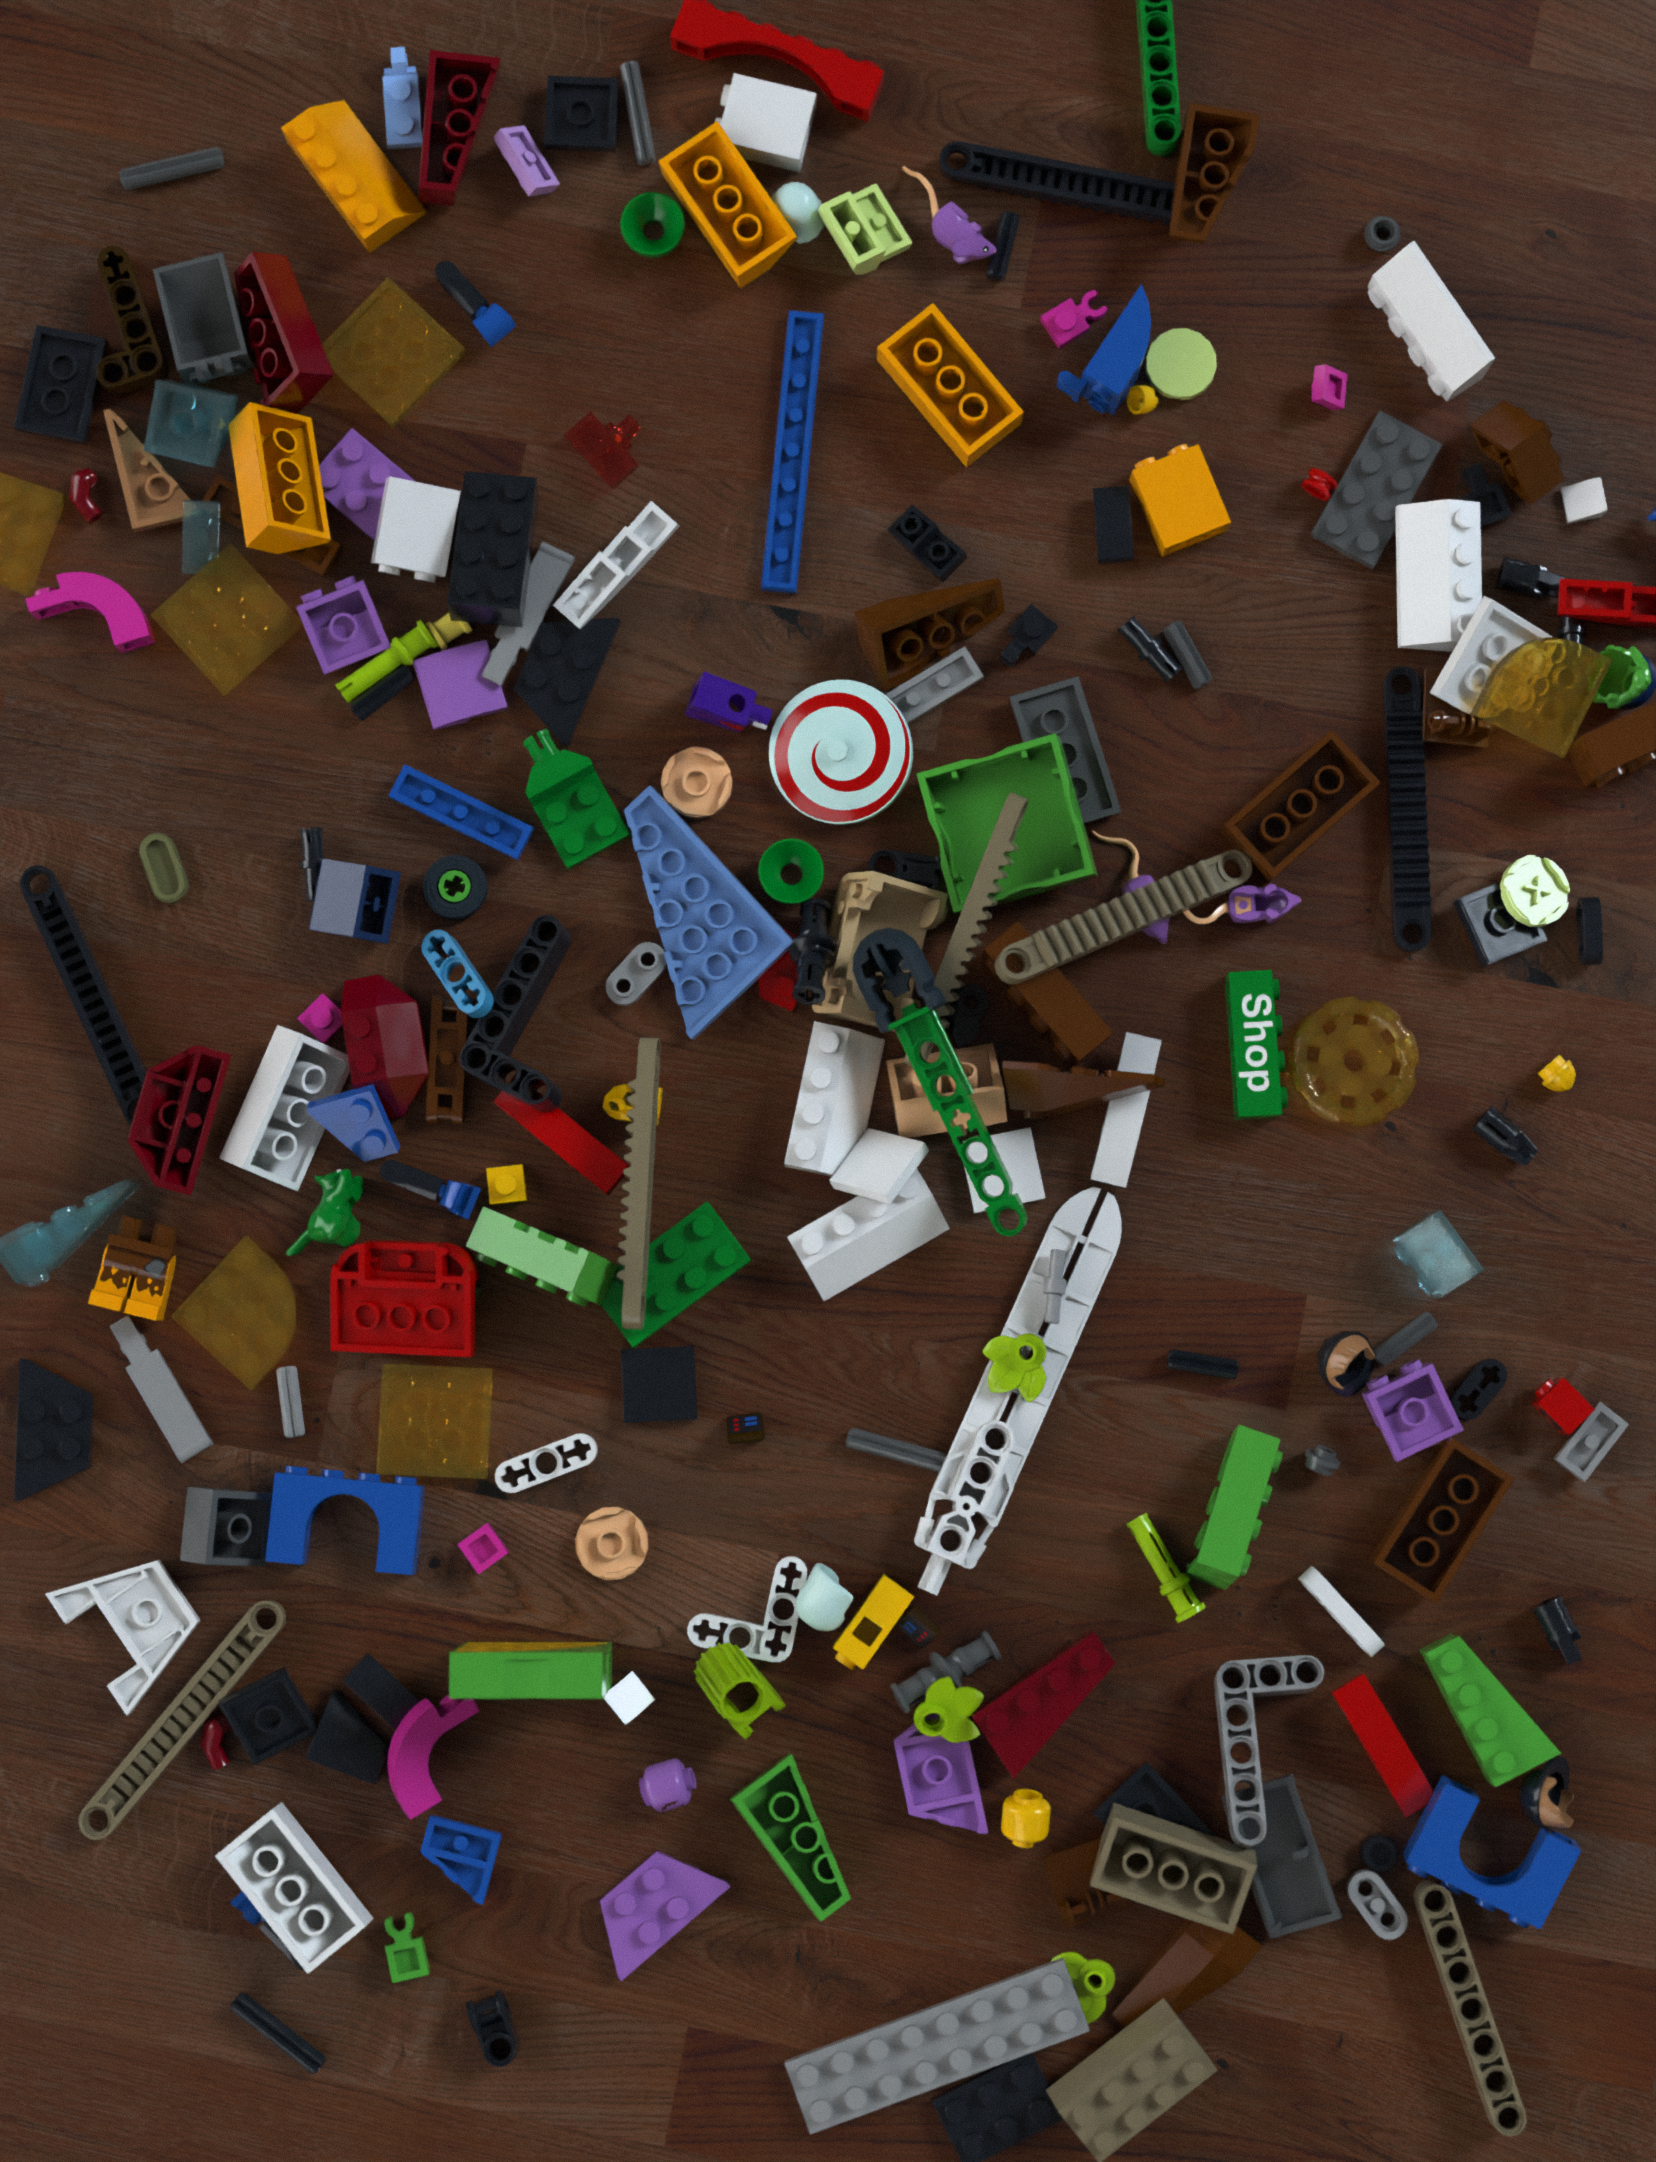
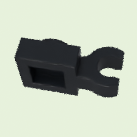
[1461,462,1512,528]
[999,604,1059,668]

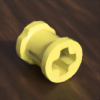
[425,612,472,651]

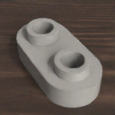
[606,942,667,1006]
[1346,1869,1408,1940]

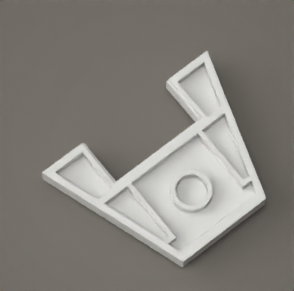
[45,1560,201,1716]

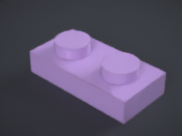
[493,125,560,196]

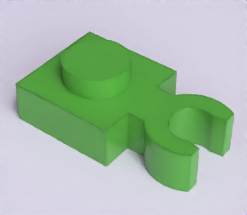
[385,1912,430,1983]

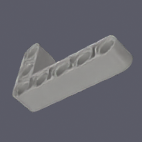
[1214,1655,1324,1849]

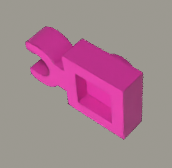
[1040,290,1107,349]

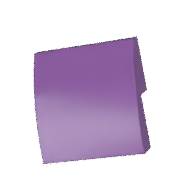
[413,640,508,730]

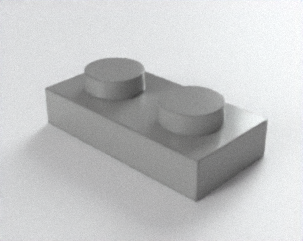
[1553,1401,1629,1482]

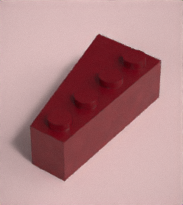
[418,50,501,206]
[234,252,334,414]
[971,1630,1116,1779]

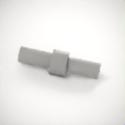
[1043,1249,1066,1324]

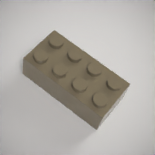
[1046,1998,1218,2162]

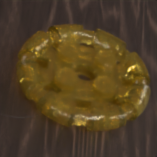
[1289,996,1419,1127]

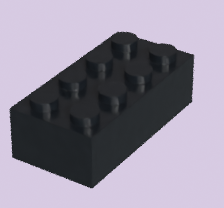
[447,471,539,627]

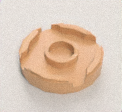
[661,746,733,819]
[575,1507,649,1580]

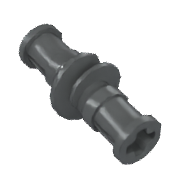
[889,1630,1002,1714]

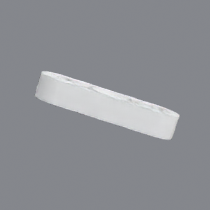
[495,1433,598,1493]
[1298,1566,1385,1658]

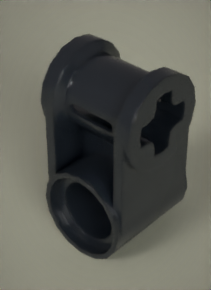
[466,1989,520,2067]

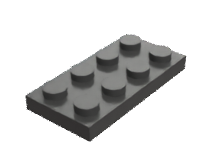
[1310,411,1442,570]
[1009,676,1121,825]

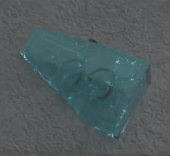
[0,1178,139,1288]

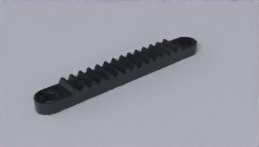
[939,141,1175,225]
[1382,666,1432,953]
[20,865,147,1125]

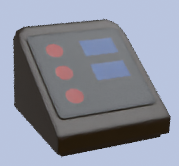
[726,1412,765,1445]
[897,1605,941,1648]

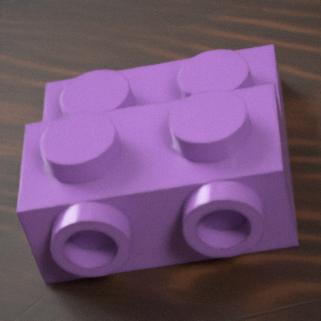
[296,575,391,674]
[1361,1359,1463,1462]

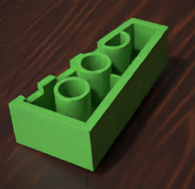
[465,1206,619,1307]
[1184,1425,1283,1590]
[1419,1633,1561,1787]
[729,1753,851,1922]

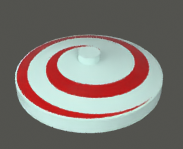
[769,680,913,825]

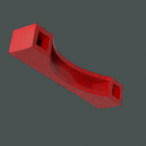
[670,0,884,122]

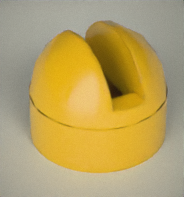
[1127,385,1158,414]

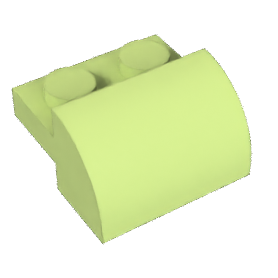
[818,183,912,275]

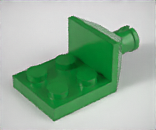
[523,729,631,871]

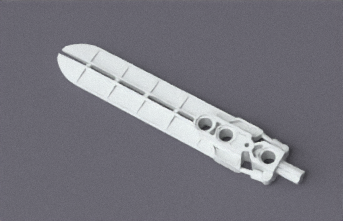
[914,1187,1122,1596]

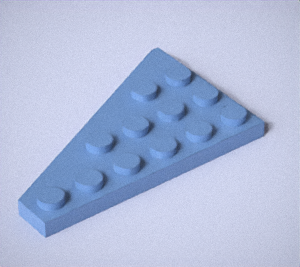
[624,785,793,1040]

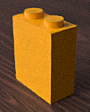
[1129,444,1231,557]

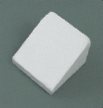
[1560,477,1608,523]
[603,1671,656,1725]

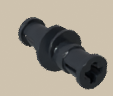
[789,898,836,1005]

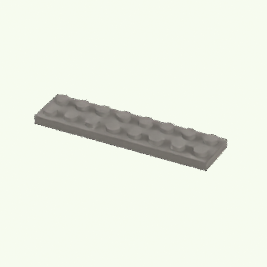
[784,1957,1090,2135]

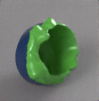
[1586,645,1656,710]

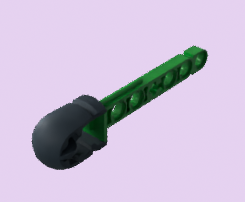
[853,928,1028,1236]

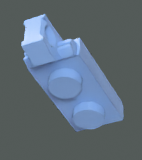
[383,47,423,149]

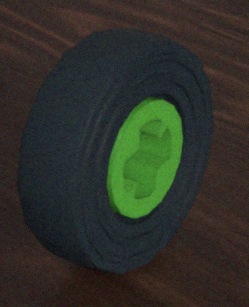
[422,855,488,920]

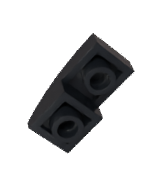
[1093,486,1134,564]
[888,504,967,583]
[342,1652,420,1730]

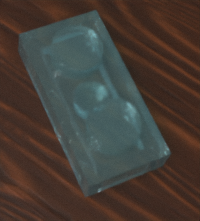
[181,500,220,575]

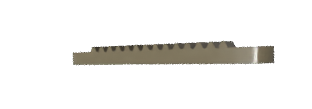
[904,792,1029,1067]
[994,850,1252,985]
[617,1037,661,1330]
[78,1600,286,1840]

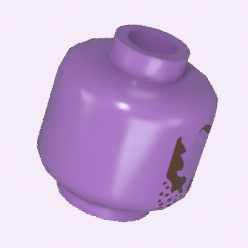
[639,1758,697,1812]

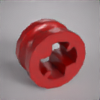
[1301,468,1338,501]

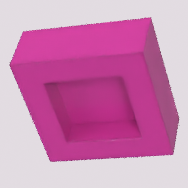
[1311,364,1347,410]
[297,993,343,1044]
[457,1522,509,1575]

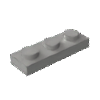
[885,646,984,725]

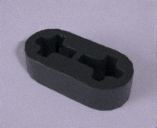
[1576,897,1603,965]
[1449,1359,1507,1420]

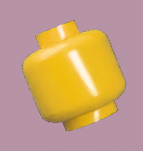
[1001,1789,1051,1848]

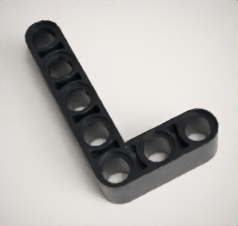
[460,914,572,1113]

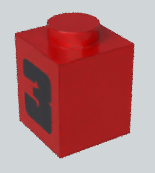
[1531,1378,1595,1435]

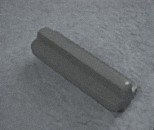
[1163,621,1212,689]
[1373,1312,1438,1366]

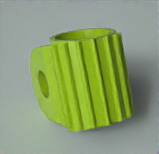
[694,1642,786,1740]

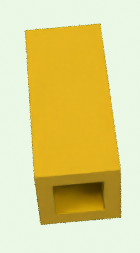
[833,1574,914,1670]

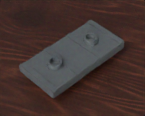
[1221,1773,1342,1939]

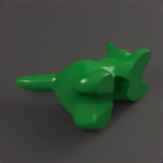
[286,1169,363,1257]

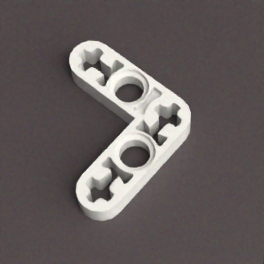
[687,1556,807,1662]

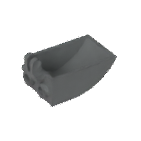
[153,252,254,384]

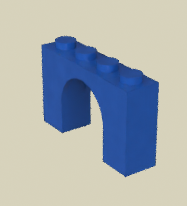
[265,1465,426,1575]
[1402,1774,1581,1930]

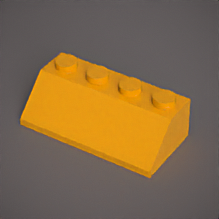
[281,100,427,253]
[658,121,797,289]
[228,402,331,554]

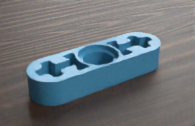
[421,930,494,1018]

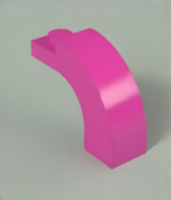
[25,572,156,653]
[387,1695,479,1820]

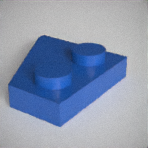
[306,1084,400,1162]
[420,1814,503,1905]

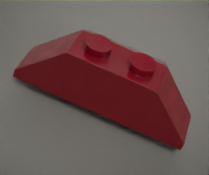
[341,974,430,1119]
[127,1045,231,1196]

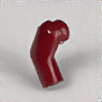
[70,468,103,524]
[200,1714,231,1771]

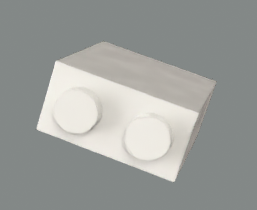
[715,73,817,172]
[371,476,461,583]

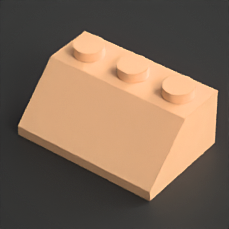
[886,1043,1008,1138]

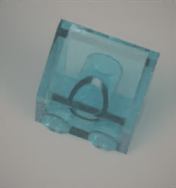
[144,379,238,467]
[1393,1210,1484,1298]

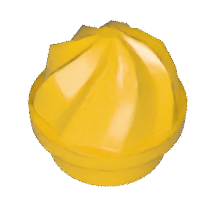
[1537,1054,1576,1092]

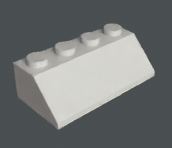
[1367,241,1495,402]
[1395,499,1482,652]
[784,1021,885,1177]
[219,1025,350,1192]
[787,1168,950,1301]
[215,1802,374,1974]

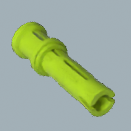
[335,619,439,703]
[1126,1512,1206,1623]

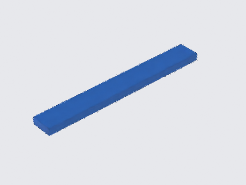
[761,310,824,594]

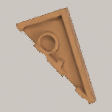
[103,409,202,533]

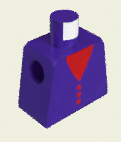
[685,671,773,732]

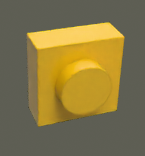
[486,1164,527,1205]

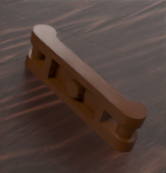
[426,994,469,1125]

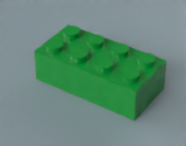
[602,1201,752,1348]

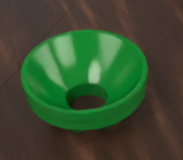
[620,192,685,258]
[758,838,824,905]

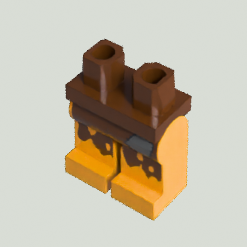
[88,1215,180,1321]

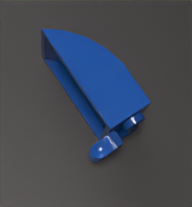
[1057,284,1151,416]

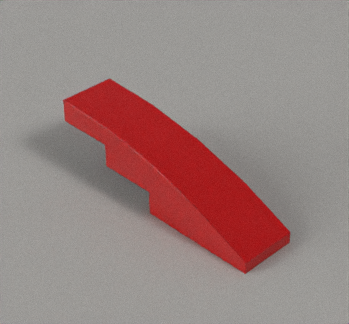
[1557,578,1656,628]
[493,1075,630,1196]
[1331,1673,1433,1818]

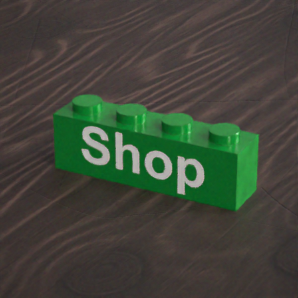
[1224,970,1288,1120]

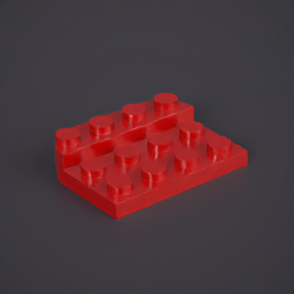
[330,1240,480,1357]

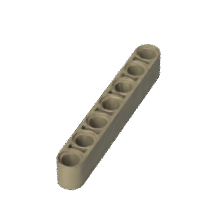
[1413,1880,1527,2136]

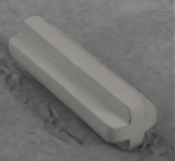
[276,1366,305,1438]

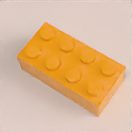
[877,303,1024,468]

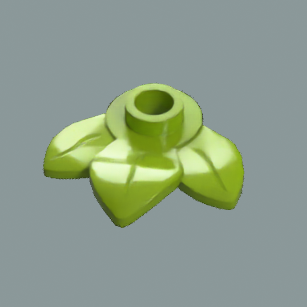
[982,1333,1047,1402]
[914,1677,984,1743]
[1051,1952,1115,2024]

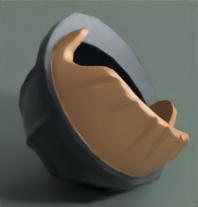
[1317,1331,1375,1397]
[1519,1756,1574,1829]

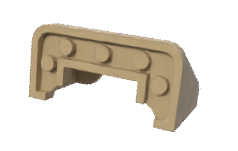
[812,871,948,1032]

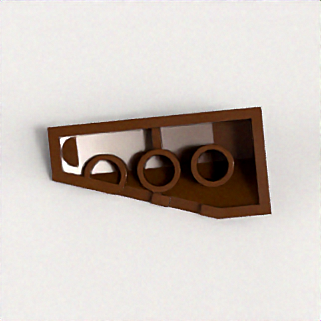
[1168,103,1260,244]

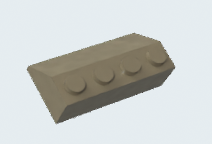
[1090,1803,1257,1934]

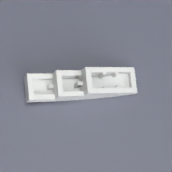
[553,501,679,630]
[1091,1032,1161,1188]

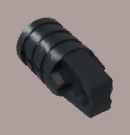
[1496,556,1565,598]
[1471,1105,1539,1166]
[1531,1595,1582,1665]

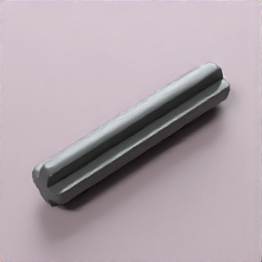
[620,61,656,166]
[120,147,225,190]
[846,1428,947,1473]

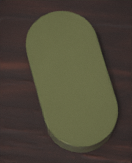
[139,833,189,904]

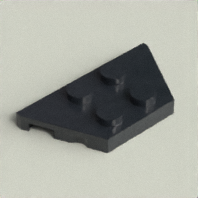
[514,618,621,748]
[14,1359,94,1500]

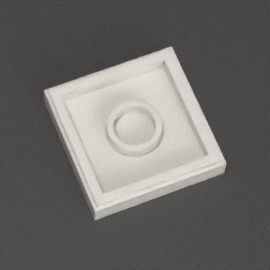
[963,1127,1046,1214]
[829,1128,929,1204]

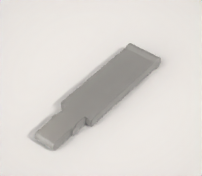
[482,542,575,686]
[110,1315,213,1463]

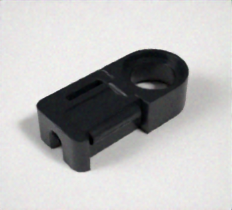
[868,850,941,890]

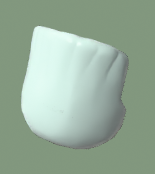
[771,182,824,243]
[796,1563,853,1631]

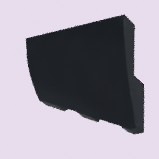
[306,1689,390,1785]

